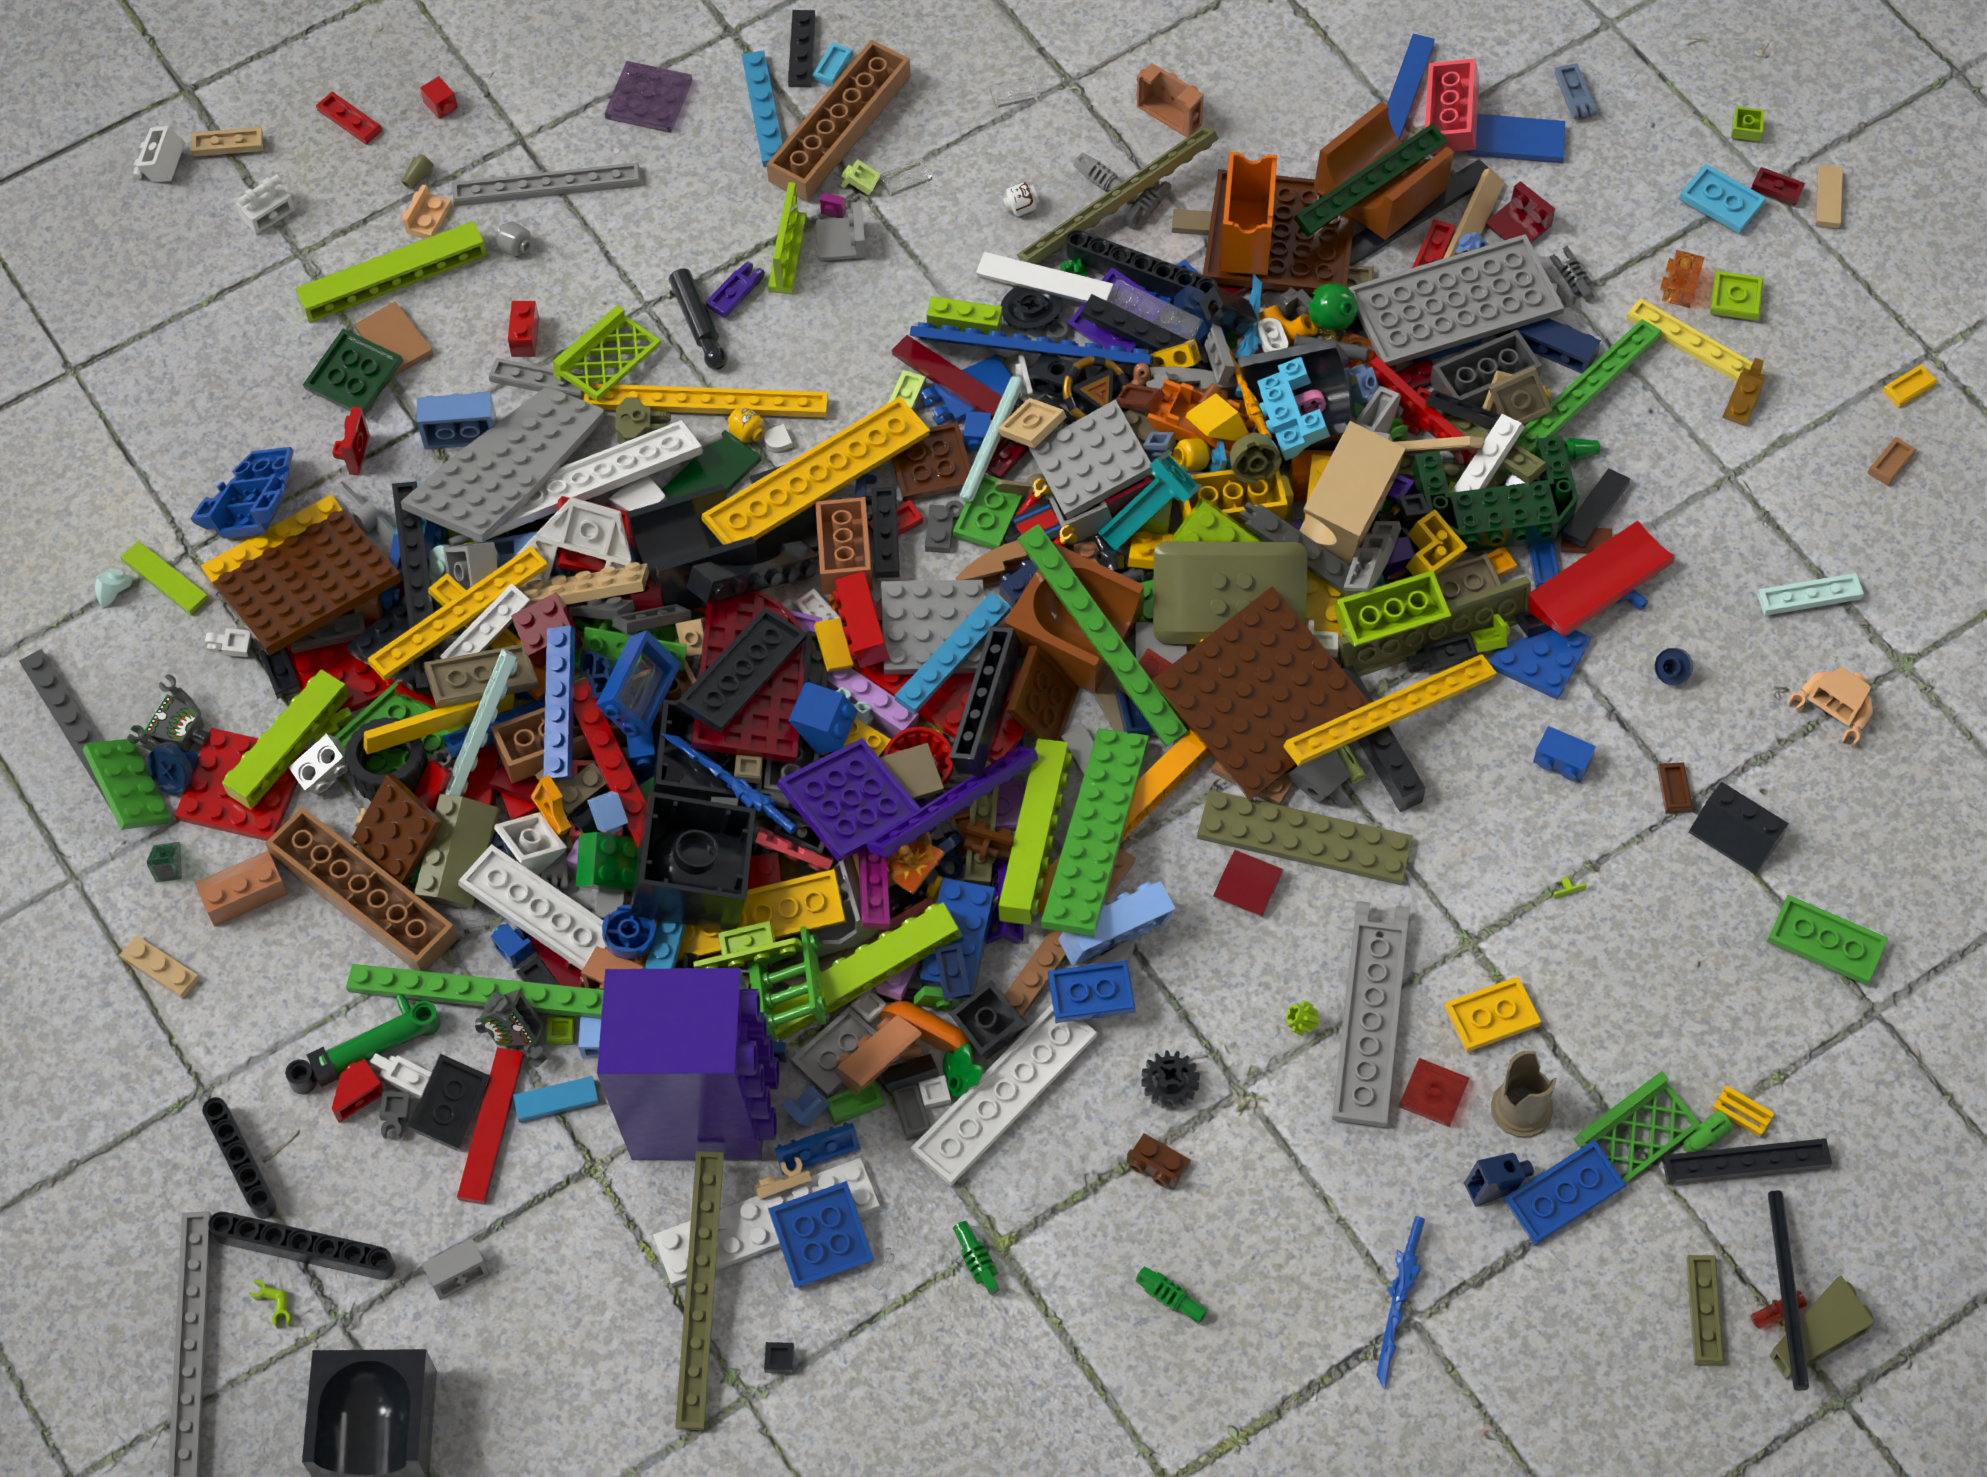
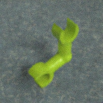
[249,1280,292,1329]

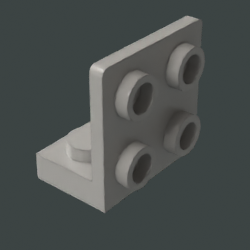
[816,202,866,261]

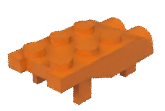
[1147,379,1255,459]

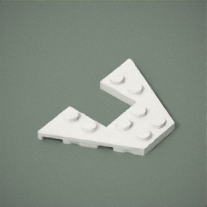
[512,497,633,598]

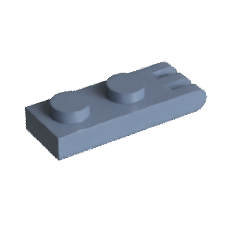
[1554,63,1596,119]

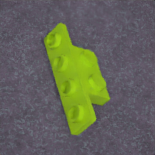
[693,921,803,968]

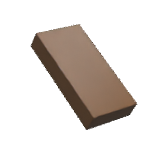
[1867,437,1917,486]

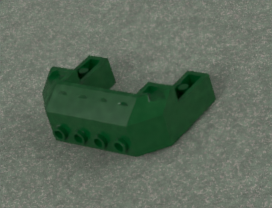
[1412,435,1578,553]

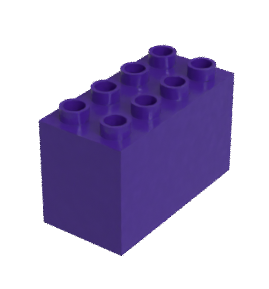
[597,968,780,1160]

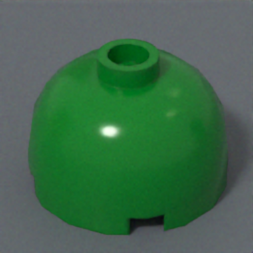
[1308,283,1358,332]

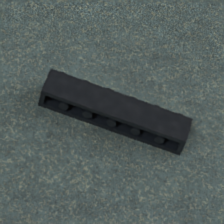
[950,626,1022,776]
[1342,665,1426,812]

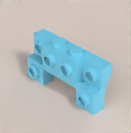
[1257,357,1330,461]

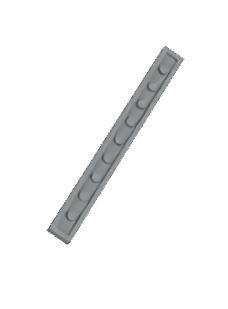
[168,1211,212,1477]

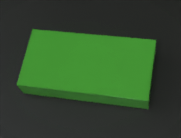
[826,1080,885,1126]

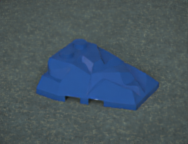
[190,447,294,538]

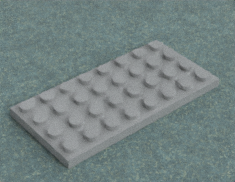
[1348,234,1564,367]

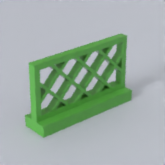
[1574,1071,1700,1183]

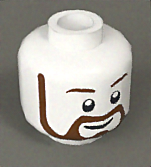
[1003,182,1039,216]

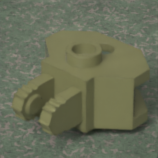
[615,397,671,444]

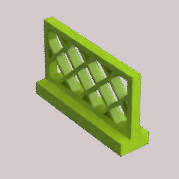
[768,182,807,294]
[553,305,661,401]

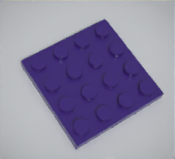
[777,738,921,862]

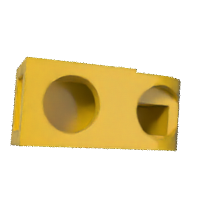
[1151,339,1202,368]

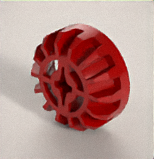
[884,727,954,796]

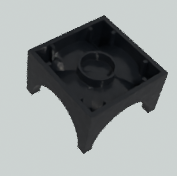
[652,699,763,817]

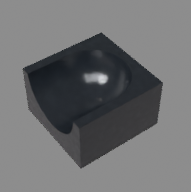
[630,792,756,931]
[302,1349,437,1477]

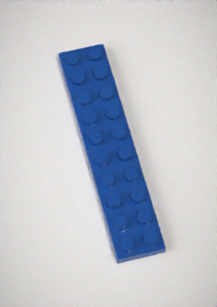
[910,322,1154,367]

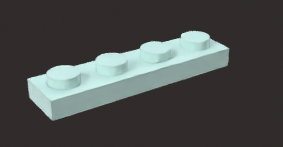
[1757,573,1864,616]

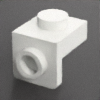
[1308,620,1338,657]

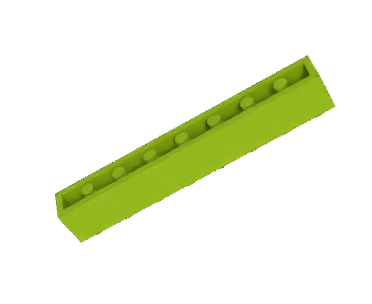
[295,221,487,323]
[999,738,1073,925]
[773,903,963,1041]

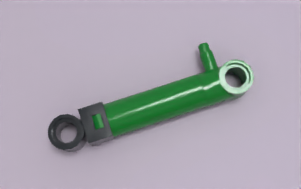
[285,994,441,1095]

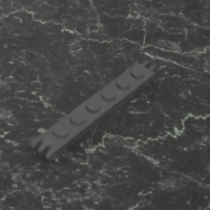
[1239,502,1379,597]

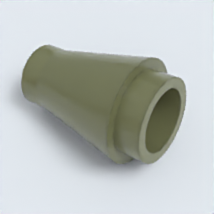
[401,154,434,190]

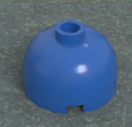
[602,905,656,960]

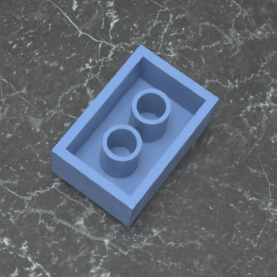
[417,392,498,449]

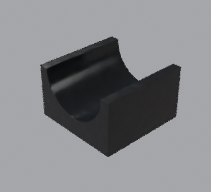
[1238,338,1356,465]
[627,484,758,610]

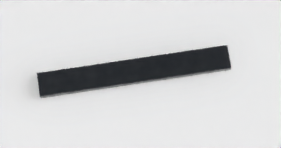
[1349,159,1488,266]

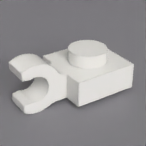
[205,628,252,657]

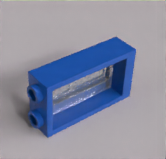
[596,630,681,739]

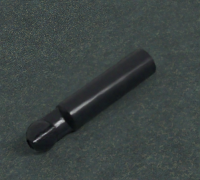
[668,268,728,370]

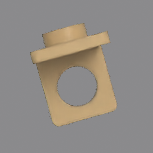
[676,618,705,657]

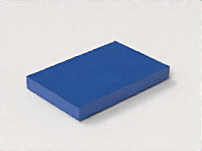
[1048,960,1136,1023]

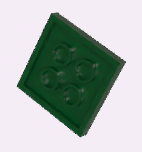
[303,328,404,416]

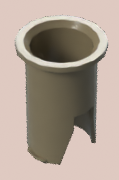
[1491,1050,1557,1138]

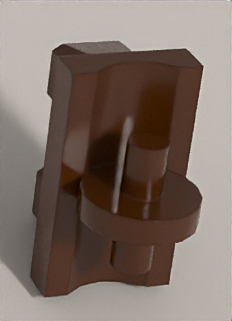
[964,820,1014,862]

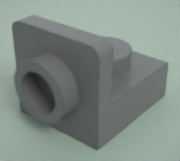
[1282,289,1313,317]

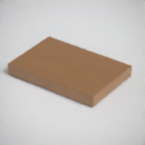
[354,302,433,377]

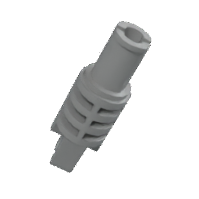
[1073,152,1122,191]

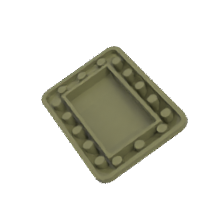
[1153,541,1307,644]

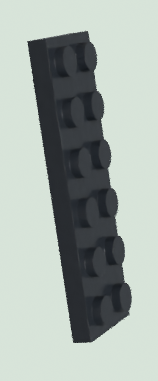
[677,607,807,734]

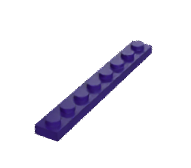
[867,746,1038,857]

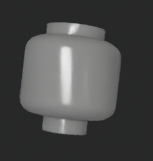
[495,222,532,257]

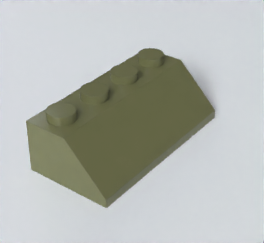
[414,794,500,909]

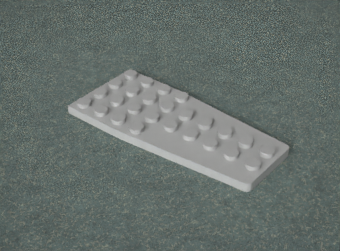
[401,387,604,543]

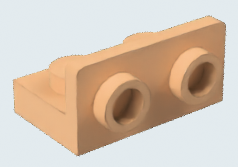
[402,184,452,239]

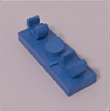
[774,1122,860,1175]

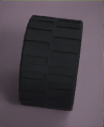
[345,717,428,802]

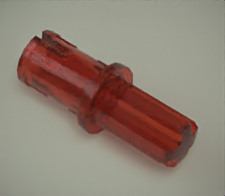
[1751,1290,1807,1329]

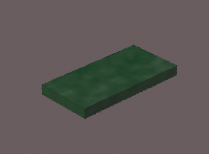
[661,430,762,500]

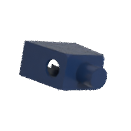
[1464,1153,1534,1207]

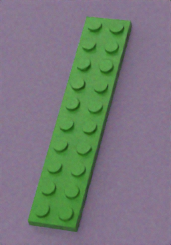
[1041,728,1149,937]

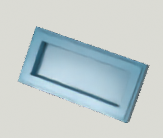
[812,43,853,87]

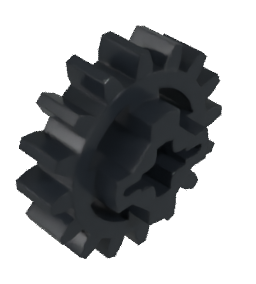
[1141,1050,1200,1109]

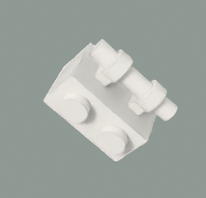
[132,126,185,182]
[236,174,295,235]

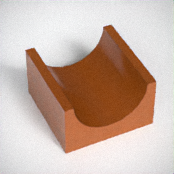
[1314,101,1454,240]

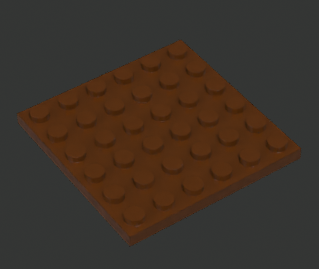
[1203,169,1355,294]
[213,510,403,656]
[1152,586,1370,801]

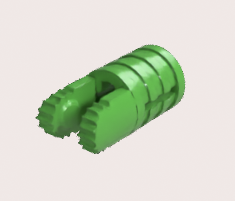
[1682,1111,1733,1153]

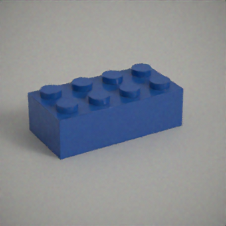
[920,878,996,994]

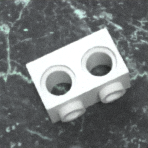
[288,734,348,795]

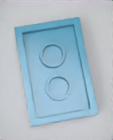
[1679,164,1766,234]

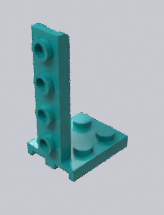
[1098,450,1203,551]

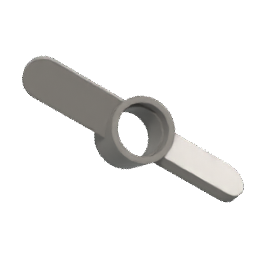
[337,482,396,545]

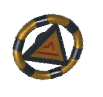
[1063,356,1130,420]

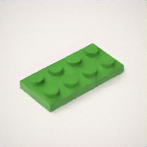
[83,739,171,830]
[1767,895,1888,985]

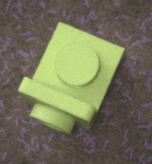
[840,159,881,195]

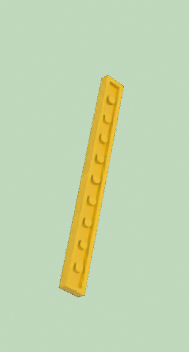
[584,384,828,418]
[1283,654,1497,766]

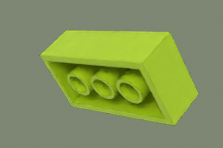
[1172,496,1265,542]

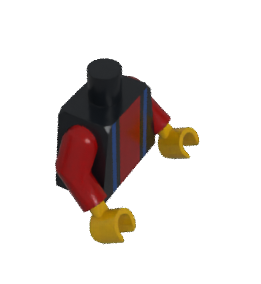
[1004,478,1078,554]

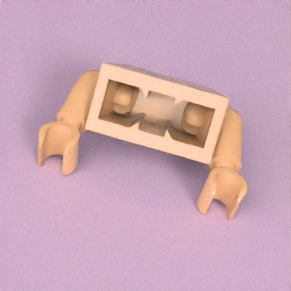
[1789,668,1873,747]

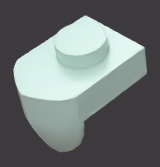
[429,544,450,580]
[95,569,133,608]

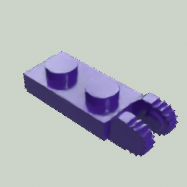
[706,261,765,318]

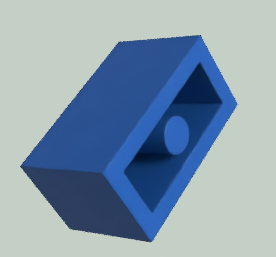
[1533,726,1596,783]

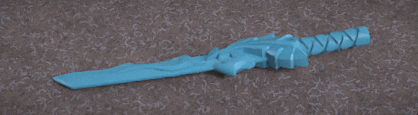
[1234,274,1262,397]

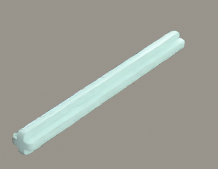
[959,376,1024,502]

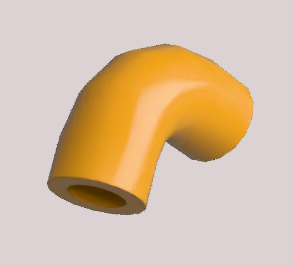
[1259,305,1318,345]

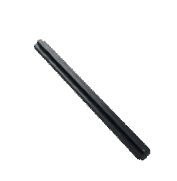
[1768,1190,1809,1391]

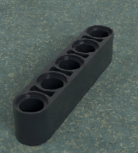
[202,1097,276,1219]

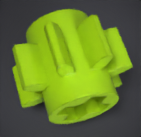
[1286,1000,1320,1036]

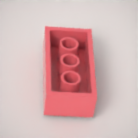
[1425,58,1480,154]

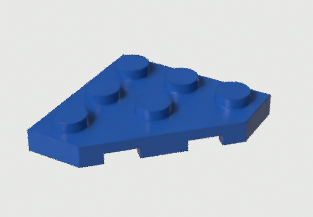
[1490,630,1591,700]

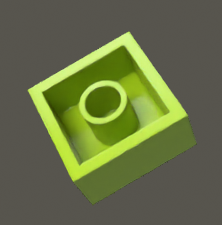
[1731,106,1765,142]

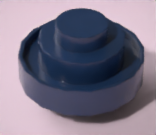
[1654,648,1693,685]

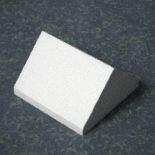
[494,812,567,876]

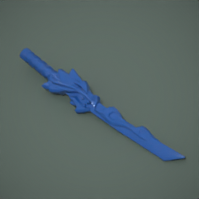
[662,734,797,834]
[1376,1216,1425,1389]

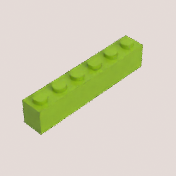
[222,670,350,810]

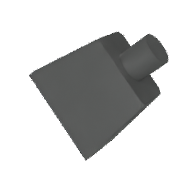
[1286,750,1350,806]

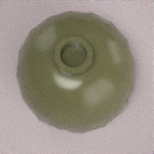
[1230,433,1281,484]

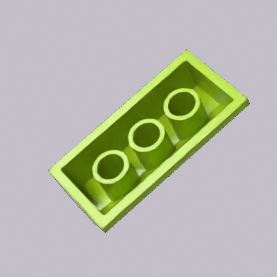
[1334,570,1451,647]

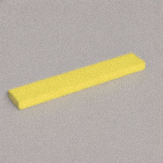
[1626,298,1764,382]

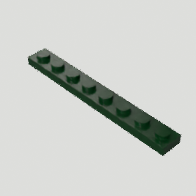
[1293,123,1447,237]

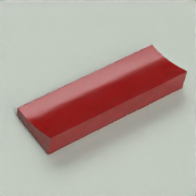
[1528,520,1674,637]

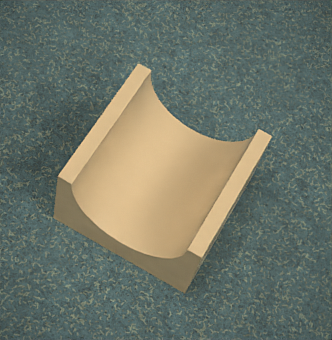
[1299,421,1406,565]

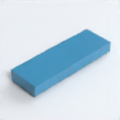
[513,1076,599,1123]

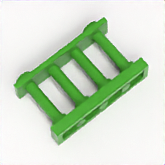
[583,618,687,670]
[748,926,828,1042]

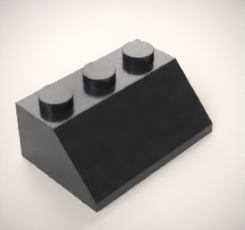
[1688,781,1789,875]

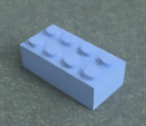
[1058,881,1176,967]

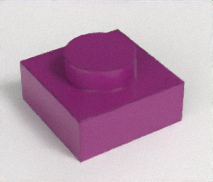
[820,192,846,218]

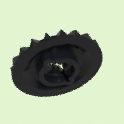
[1001,286,1063,332]

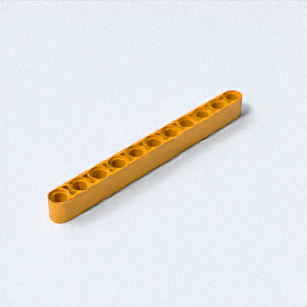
[1037,729,1211,915]

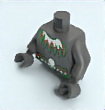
[127,674,211,752]
[475,989,547,1068]

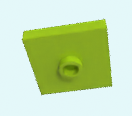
[1710,270,1764,321]

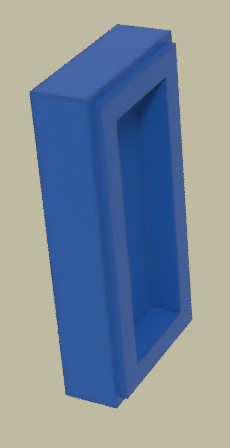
[1528,541,1560,589]

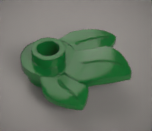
[942,1044,984,1097]

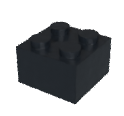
[949,980,1029,1060]

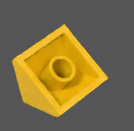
[1186,393,1249,441]

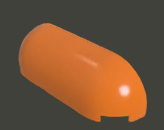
[879,1001,975,1063]

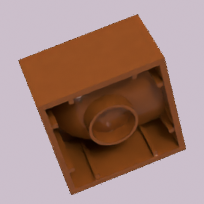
[1004,543,1144,694]

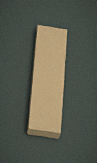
[1394,436,1484,454]

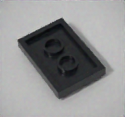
[407,1053,490,1151]

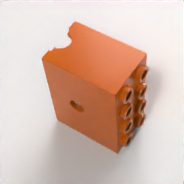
[1219,152,1277,275]

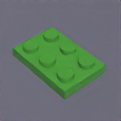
[953,474,1025,549]

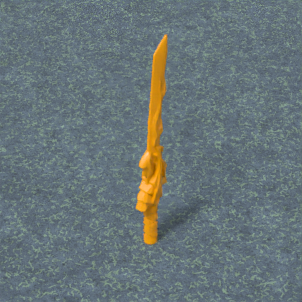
[1227,345,1272,438]

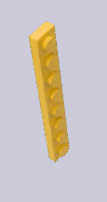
[368,546,547,681]

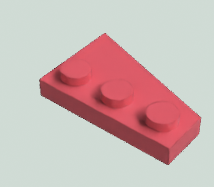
[755,827,833,872]

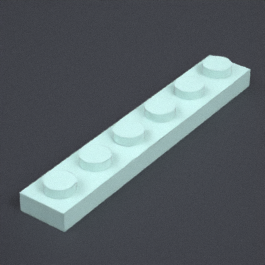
[444,649,517,796]

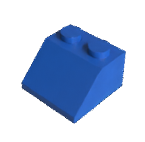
[789,682,858,755]

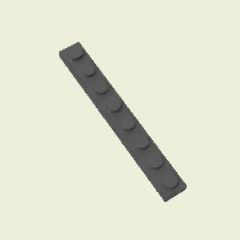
[19,649,113,813]

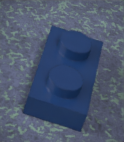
[935,943,971,1002]

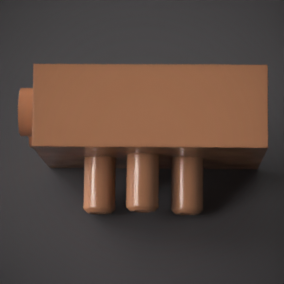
[1136,63,1204,137]

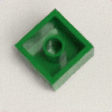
[576,832,638,892]

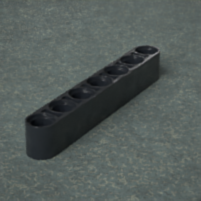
[1066,230,1218,304]
[208,1211,396,1280]

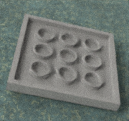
[1029,399,1153,520]
[881,580,986,675]

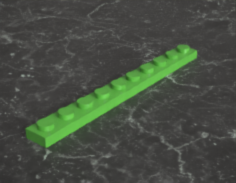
[1498,319,1662,476]
[1017,524,1188,747]
[346,964,604,1019]

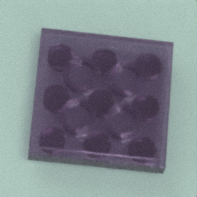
[604,61,693,133]

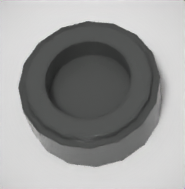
[1045,320,1069,344]

